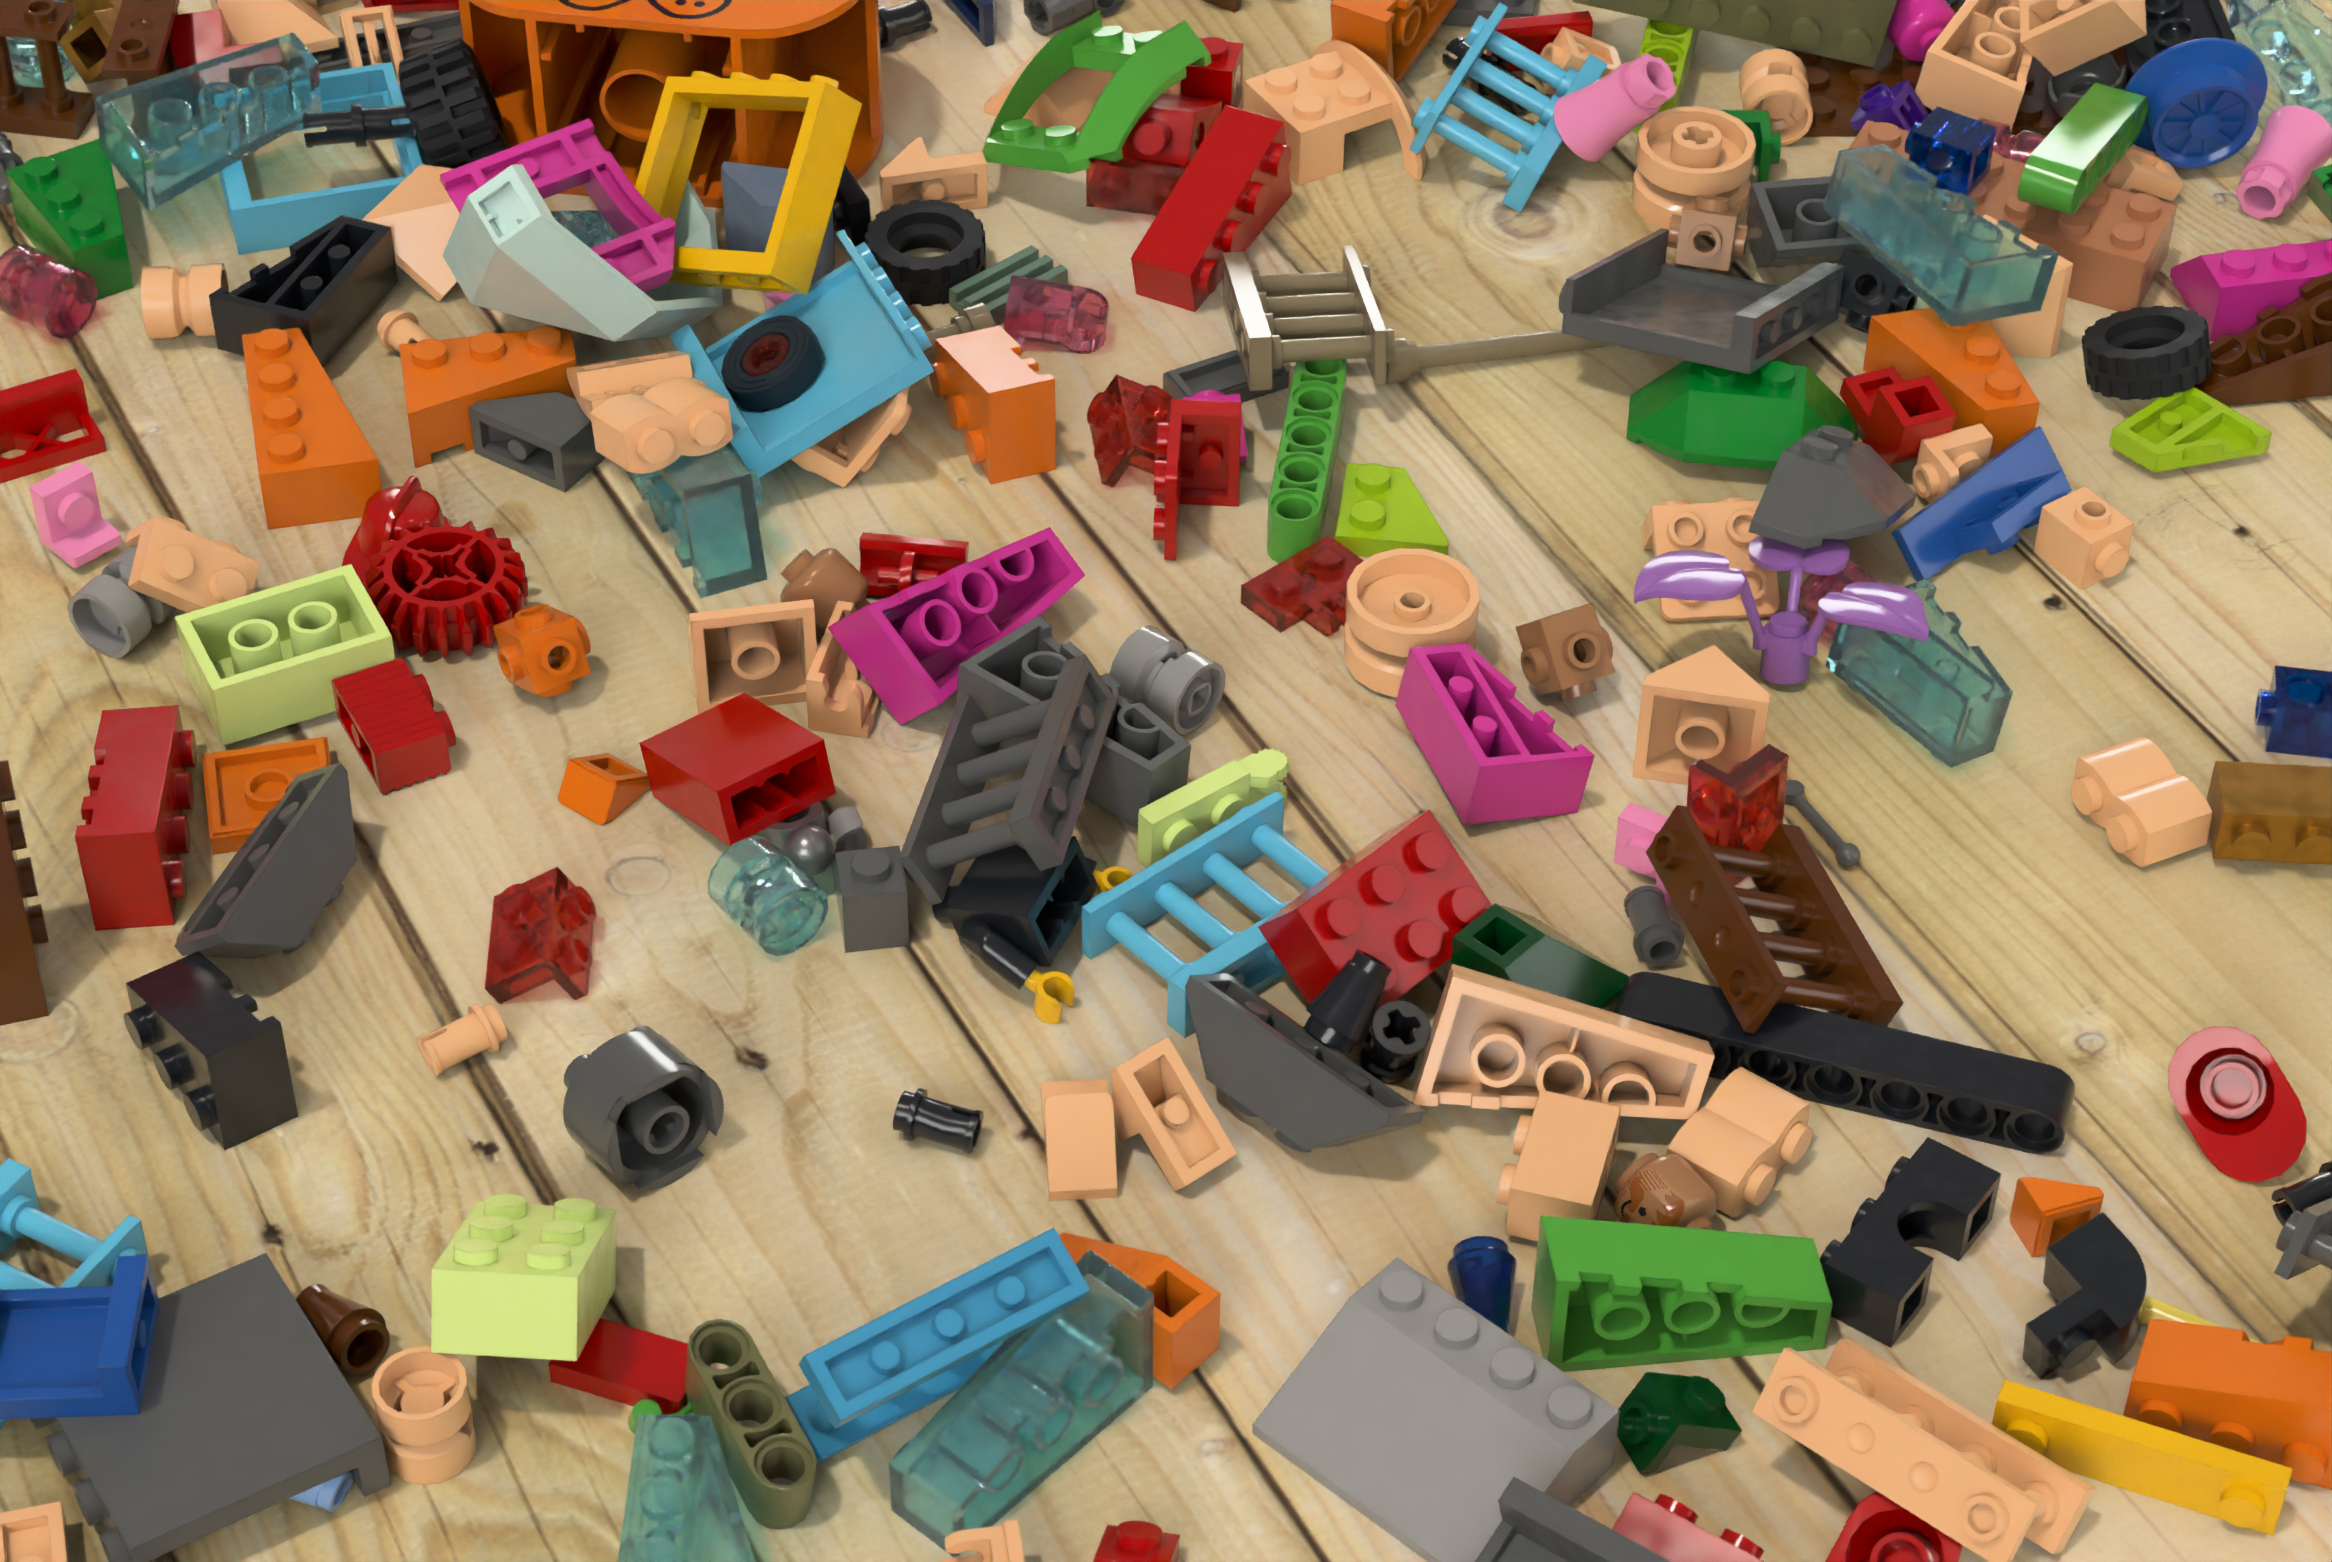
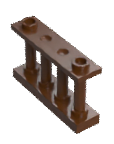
[0,0,96,140]
[101,0,197,177]
[1646,805,1904,1033]

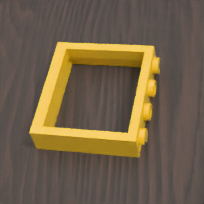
[635,71,862,295]

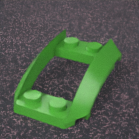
[982,10,1211,174]

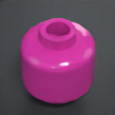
[1886,0,1955,62]

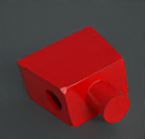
[1122,93,1222,165]

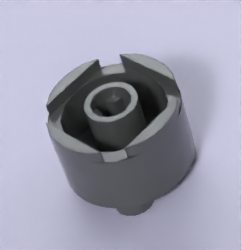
[563,1026,724,1190]

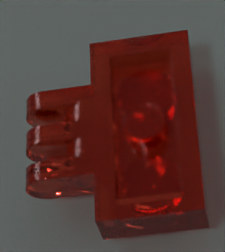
[1241,535,1364,637]

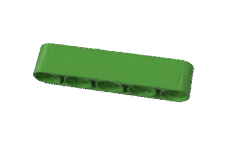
[2018,82,2149,215]
[1267,359,1348,566]

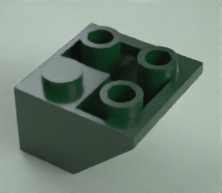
[1451,903,1629,1011]

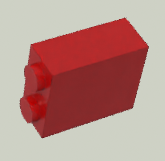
[639,692,836,846]

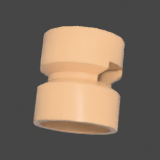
[1739,48,1813,146]
[141,263,230,340]
[371,1346,477,1485]

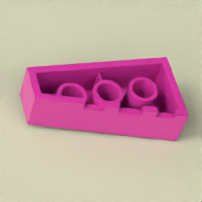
[827,527,1085,725]

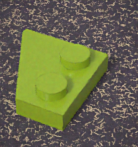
[2109,386,2272,473]
[1334,463,1449,557]

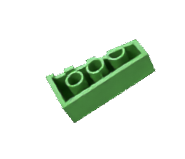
[1531,1215,1833,1372]

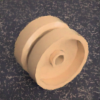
[1631,106,1756,236]
[1344,548,1480,698]

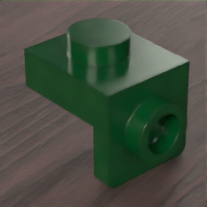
[1617,1372,1742,1473]

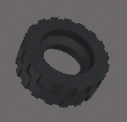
[865,199,986,306]
[2082,305,2212,400]

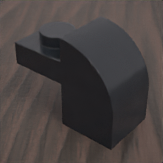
[2023,1212,2147,1379]

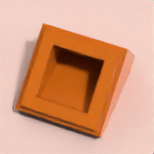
[558,753,651,825]
[2010,1177,2104,1257]

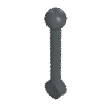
[1779,780,1860,868]

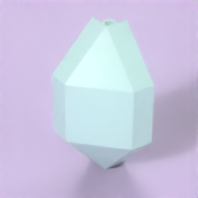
[442,164,723,342]

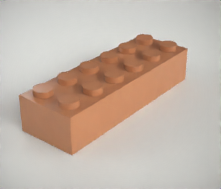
[1831,120,2177,312]

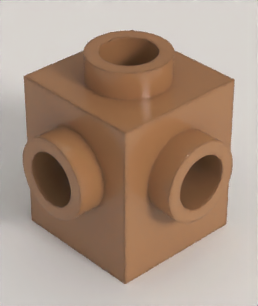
[1667,195,1749,274]
[1515,602,1615,702]

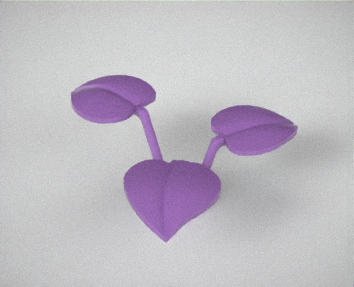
[1634,536,1929,685]

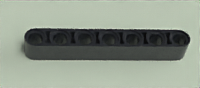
[1614,972,2075,1154]

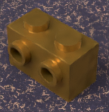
[2206,761,2332,865]

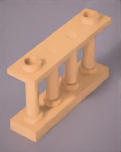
[1752,1338,2096,1562]

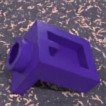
[1849,80,1939,137]

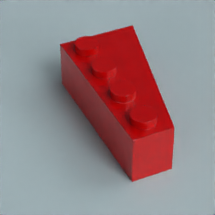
[1131,105,1292,312]
[75,705,197,930]

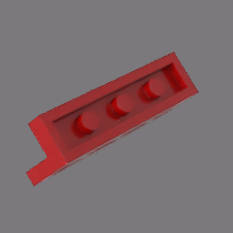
[0,368,107,484]

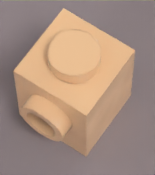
[2033,486,2134,590]

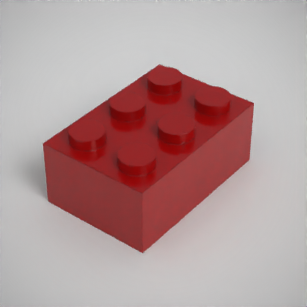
[1258,810,1492,1013]

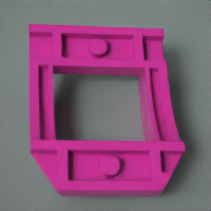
[440,118,676,292]

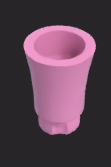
[1554,53,1676,162]
[2236,105,2332,220]

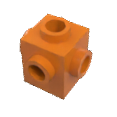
[493,604,591,697]

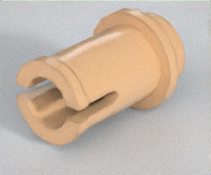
[377,309,435,353]
[417,1003,508,1076]

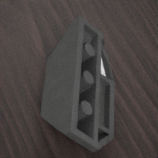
[1749,425,1916,549]
[174,762,357,959]
[1185,973,1426,1153]

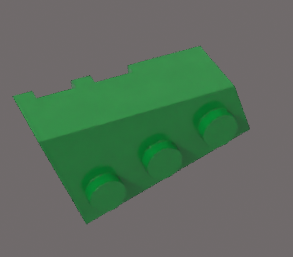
[5,136,134,305]

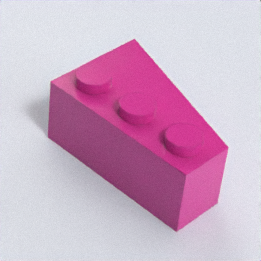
[1395,643,1595,825]

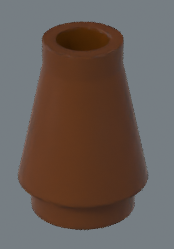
[296,1284,390,1374]

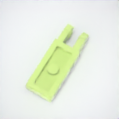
[1137,748,1289,868]

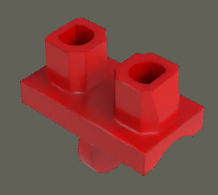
[859,532,969,597]

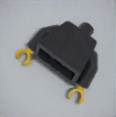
[932,836,1133,1024]

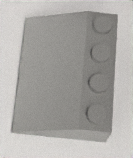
[1252,1258,1620,1562]

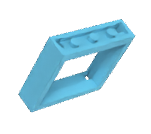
[202,62,430,255]

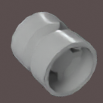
[67,546,177,658]
[1109,625,1225,735]

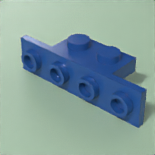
[1891,426,2072,583]

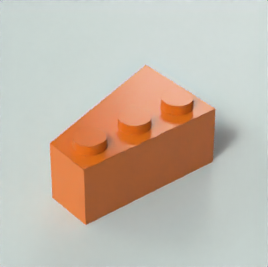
[1863,301,2040,460]
[929,325,1056,484]
[399,326,577,468]

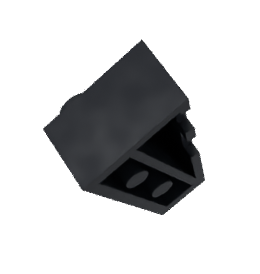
[209,215,398,367]
[124,952,298,1150]

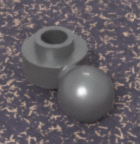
[762,801,835,876]

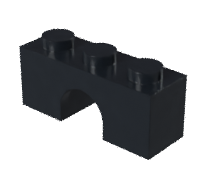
[1820,1137,2001,1348]

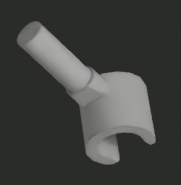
[785,806,867,876]

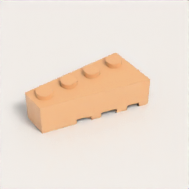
[1915,0,2033,142]
[1412,964,1715,1120]

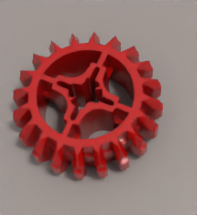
[363,519,529,660]

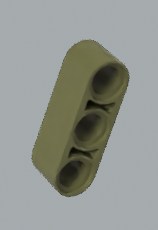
[684,1319,817,1529]

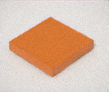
[202,737,331,855]

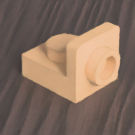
[1540,27,1622,96]
[2102,145,2184,202]
[1912,423,1993,503]

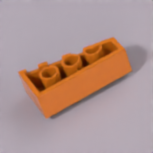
[1330,0,1458,84]
[242,327,382,530]
[2123,1318,2332,1490]

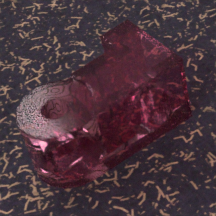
[1004,275,1109,354]

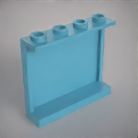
[669,229,934,480]

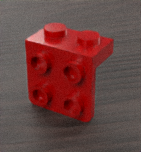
[1153,399,1242,560]

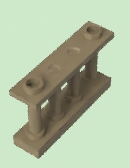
[1222,246,1396,391]

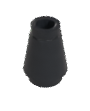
[1304,949,1392,1054]

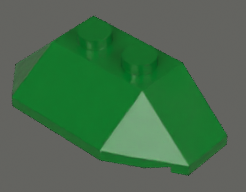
[1626,360,1857,470]

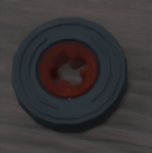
[721,315,823,411]

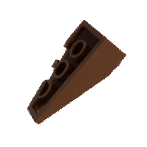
[2193,272,2332,406]

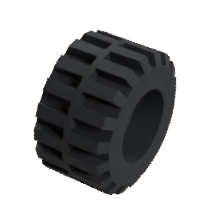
[398,39,511,169]

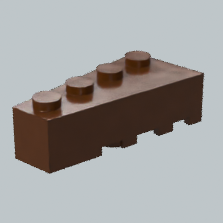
[0,760,49,1026]

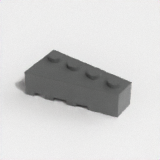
[956,615,1191,828]

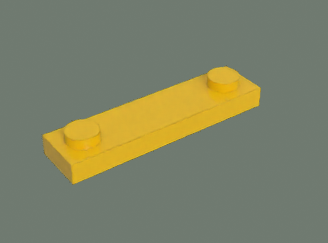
[1992,1379,2293,1536]

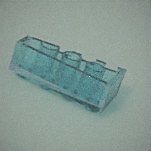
[95,32,322,212]
[1823,144,2059,327]
[889,1249,1154,1557]

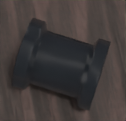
[1359,1000,1431,1084]

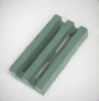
[949,245,1068,324]

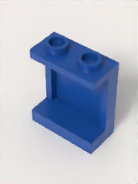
[0,1255,160,1420]

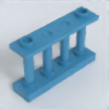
[785,1228,1091,1464]

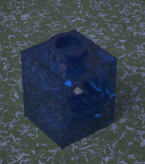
[1904,106,1997,198]
[2254,665,2332,759]

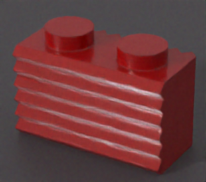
[331,657,456,795]

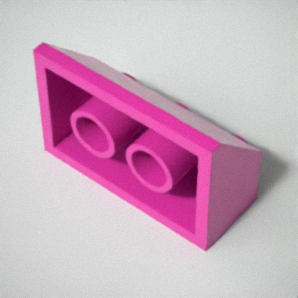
[2170,239,2332,341]

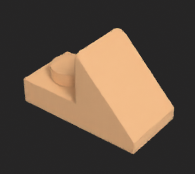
[879,137,988,211]
[1110,1036,1237,1191]
[1041,1079,1118,1201]

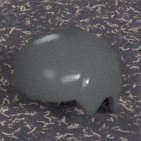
[2046,53,2127,118]

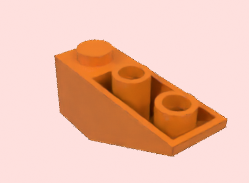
[1059,1232,1221,1390]

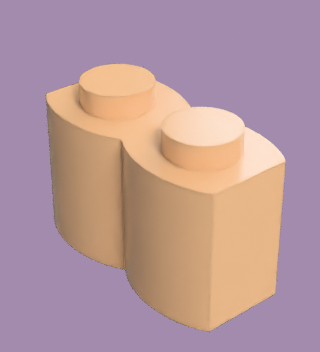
[590,377,733,474]
[2071,736,2212,867]
[1667,1067,1813,1218]

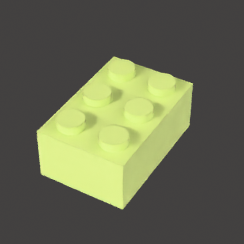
[175,564,395,746]
[431,1194,617,1361]

